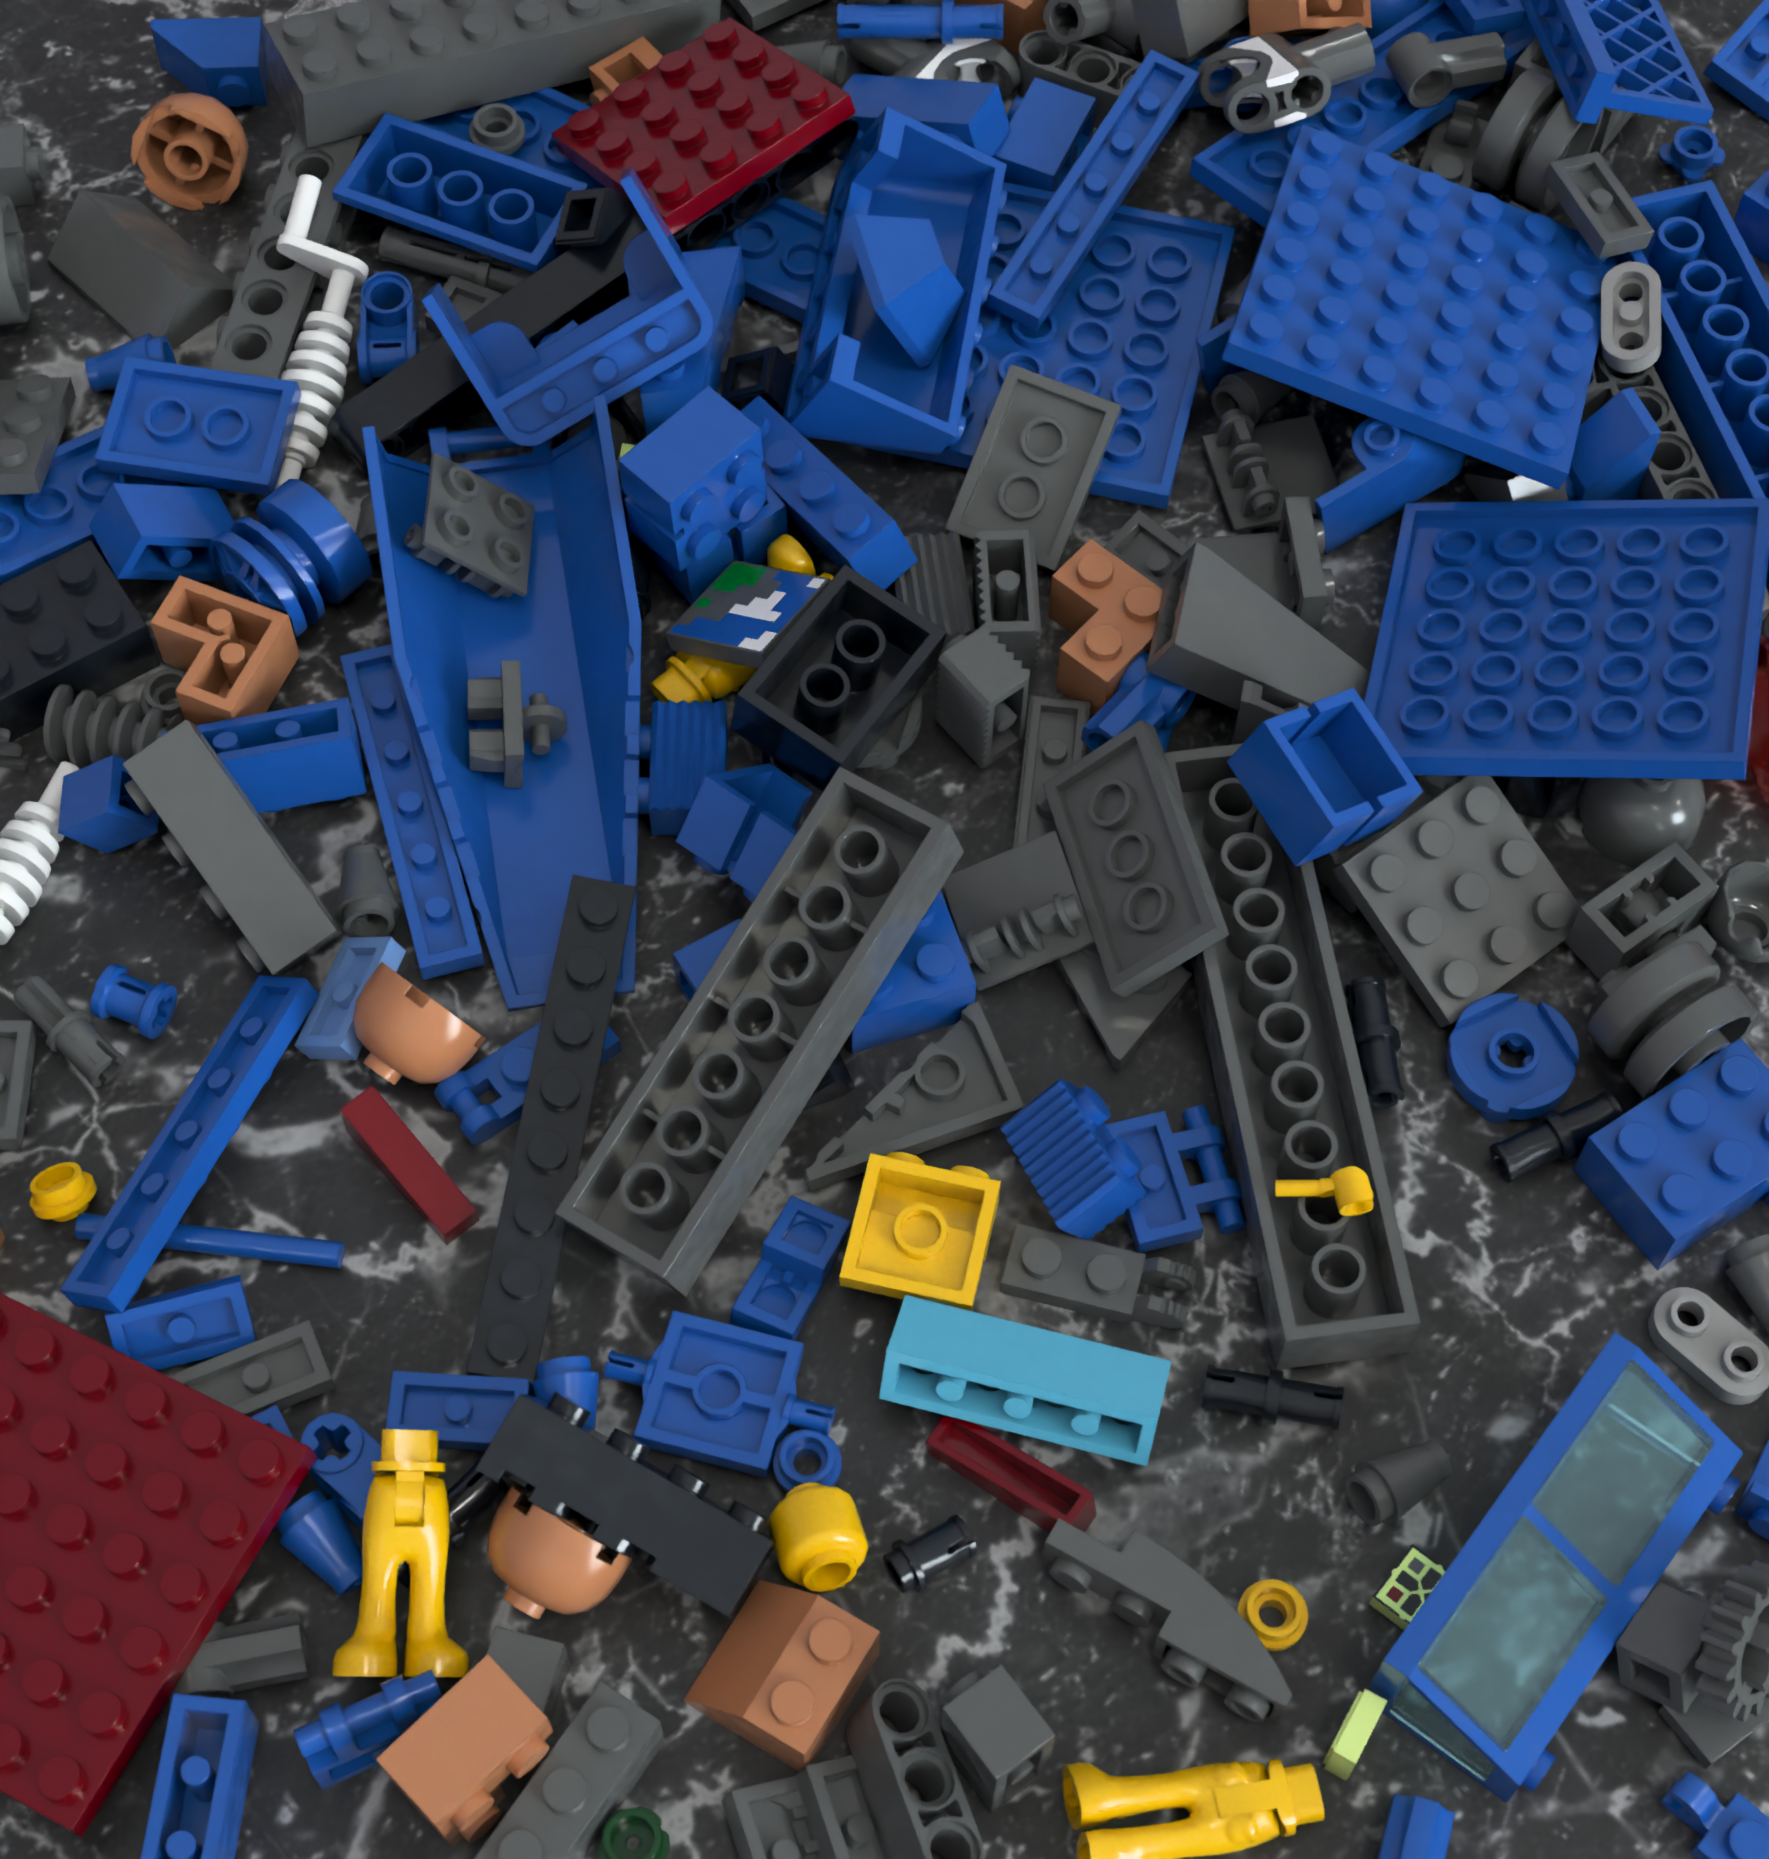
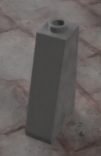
[1146,542,1370,711]

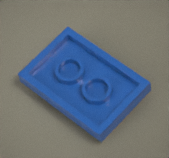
[95,357,302,496]

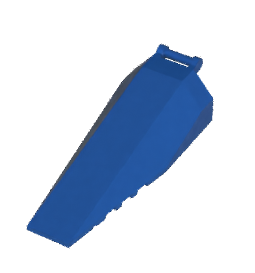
[362,395,642,1012]

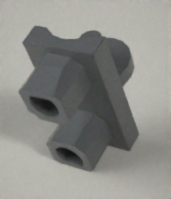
[467,660,567,788]

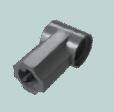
[1386,32,1507,108]
[168,1612,310,1707]

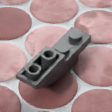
[1041,1518,1292,1726]

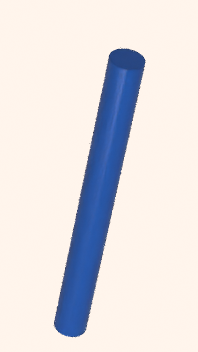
[75,1213,344,1268]

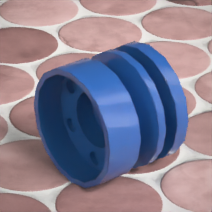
[208,479,373,639]

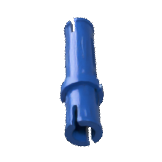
[837,0,1004,44]

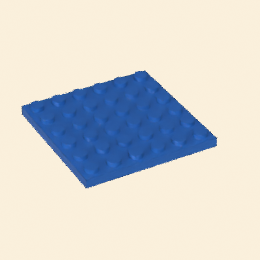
[1221,124,1619,490]
[835,182,1236,510]
[1364,498,1769,780]

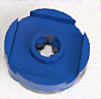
[1445,993,1579,1124]

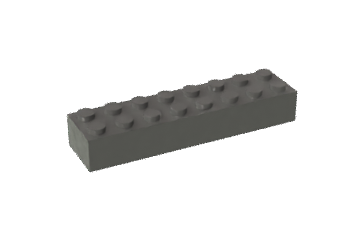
[264,0,721,148]
[555,766,964,1297]

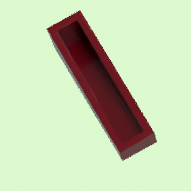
[339,1085,479,1245]
[925,1415,1097,1534]

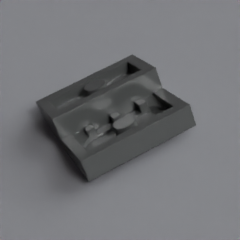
[721,1755,890,1859]

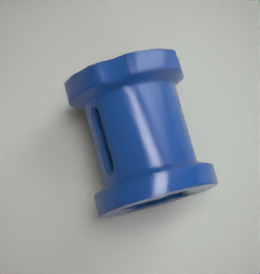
[90,963,177,1039]

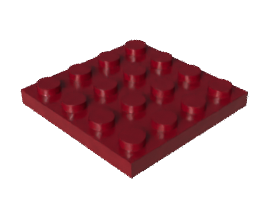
[551,17,856,235]

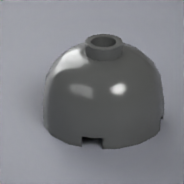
[1576,777,1706,867]

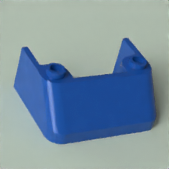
[421,167,713,446]
[1195,315,1466,554]

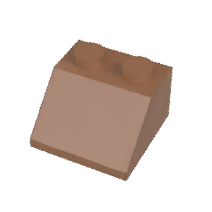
[684,1580,880,1772]

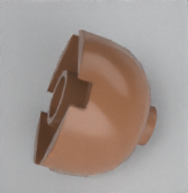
[131,93,249,211]
[353,962,486,1086]
[487,1485,633,1619]

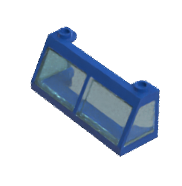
[1367,1332,1743,1803]

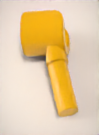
[1275,1166,1374,1216]

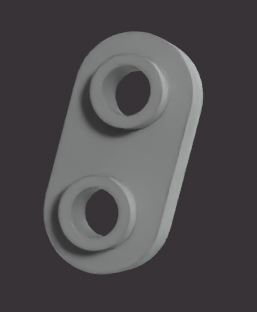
[1601,262,1662,373]
[1648,1287,1769,1405]

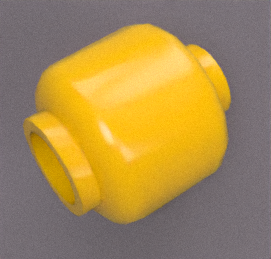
[768,1482,868,1592]

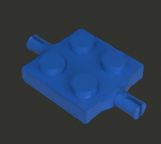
[604,1310,836,1478]

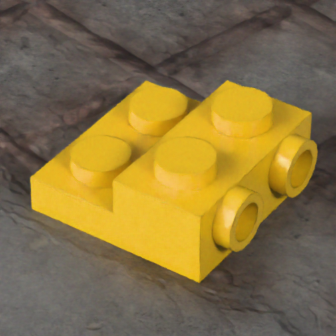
[839,1152,1001,1311]

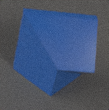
[844,214,967,369]

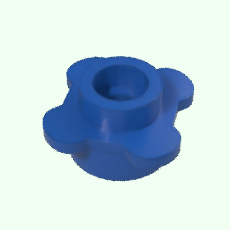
[1658,125,1725,182]

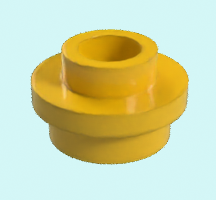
[30,1162,97,1222]
[1237,1579,1308,1651]

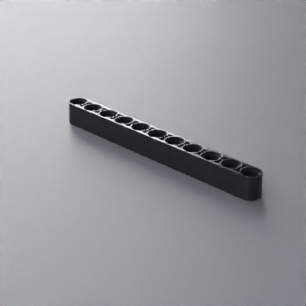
[328,116,859,476]

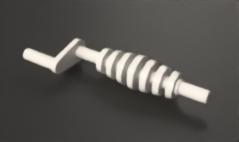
[275,174,369,490]
[0,761,80,945]

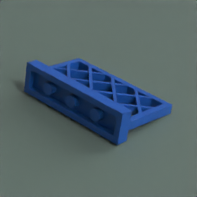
[1520,0,1714,125]

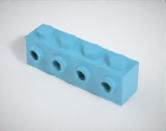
[879,1295,1172,1466]

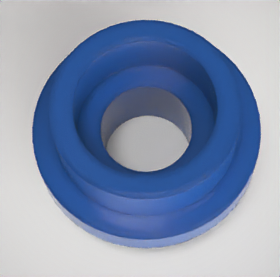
[773,1429,842,1493]

